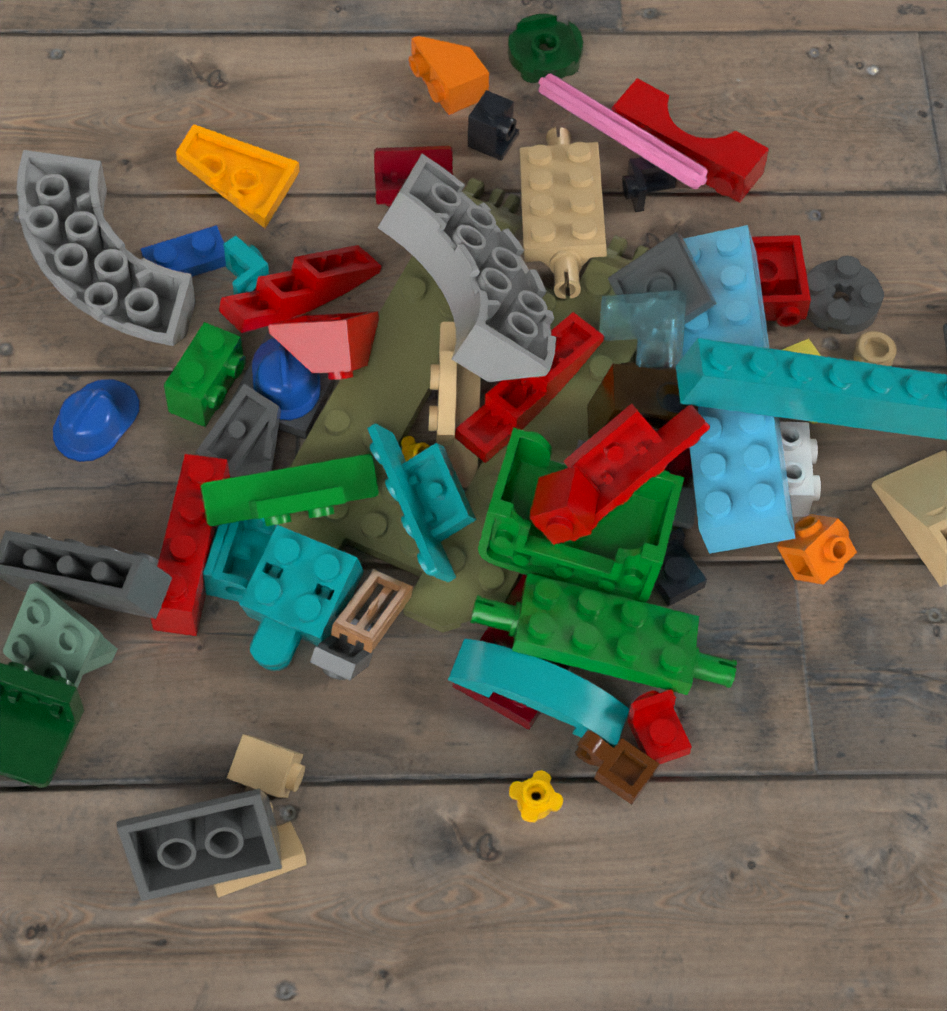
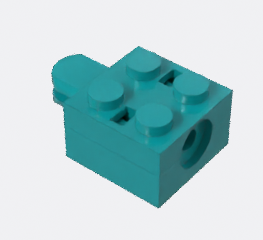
[239,525,364,671]

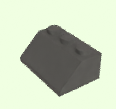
[117,789,282,901]

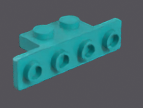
[367,423,477,583]

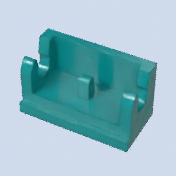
[203,518,276,602]

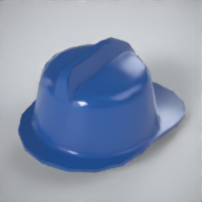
[252,338,321,421]
[53,379,139,462]

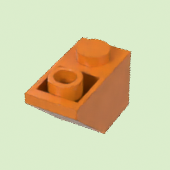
[409,36,489,115]

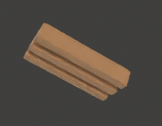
[331,569,413,653]

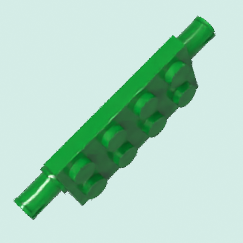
[470,573,737,695]

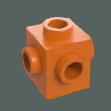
[777,514,857,585]

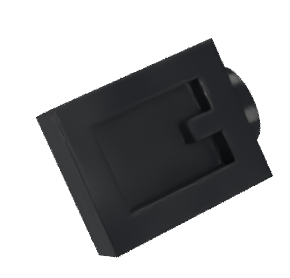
[654,528,707,606]

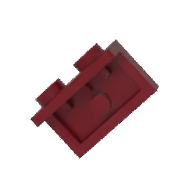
[374,146,453,207]

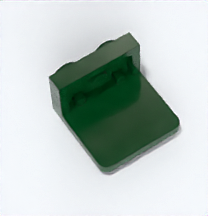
[0,662,85,788]

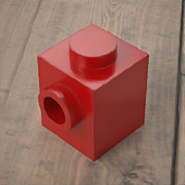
[529,466,600,545]

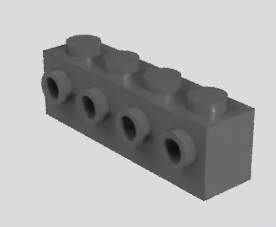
[0,530,173,619]

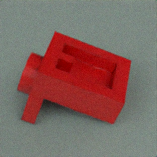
[627,690,692,764]

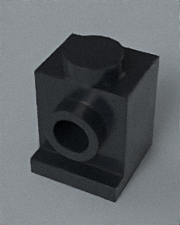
[467,90,519,161]

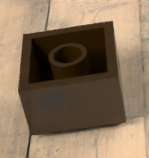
[587,362,698,440]

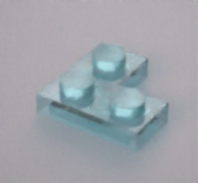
[600,290,686,369]

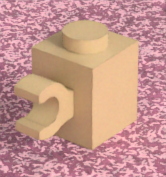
[227,734,305,811]

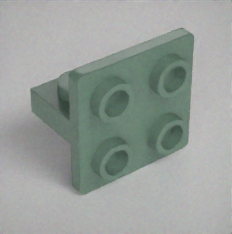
[3,582,118,688]

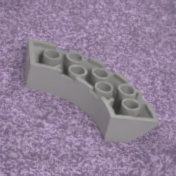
[16,150,196,346]
[378,154,556,382]

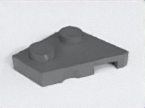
[195,384,281,478]

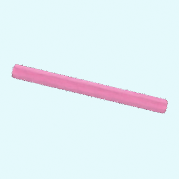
[538,74,707,189]

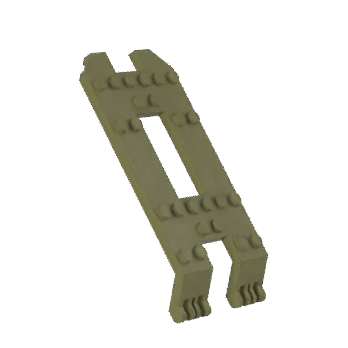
[276,178,649,633]

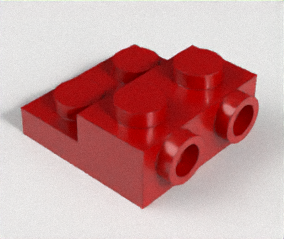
[752,235,811,327]

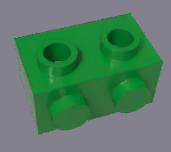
[164,322,246,427]

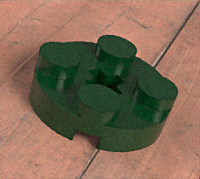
[507,13,583,83]

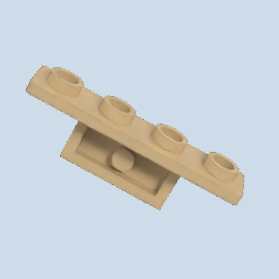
[428,322,481,489]

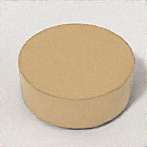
[853,331,896,366]

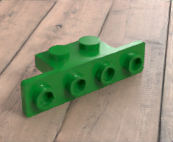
[200,454,379,526]

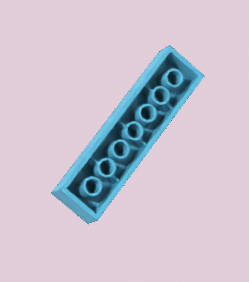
[677,225,796,554]

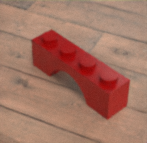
[612,78,769,203]
[150,454,230,636]

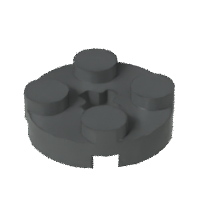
[807,256,884,334]

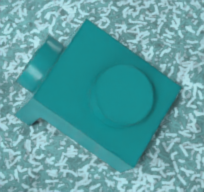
[223,235,269,295]

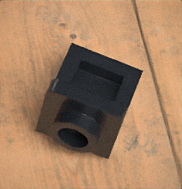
[622,157,676,212]

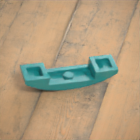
[448,639,630,748]

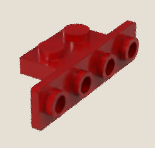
[564,404,710,541]

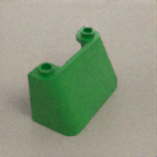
[478,427,684,602]

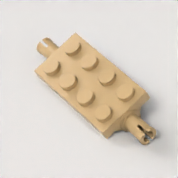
[520,127,607,299]

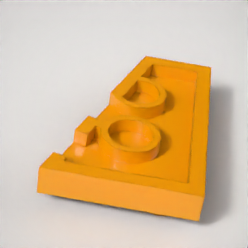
[176,124,300,229]

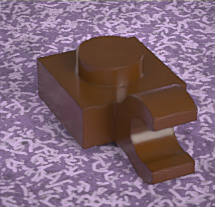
[574,730,660,805]

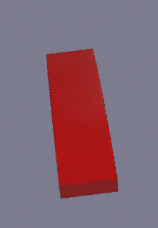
[219,245,382,333]
[455,312,604,463]

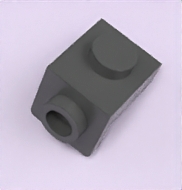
[310,612,375,681]

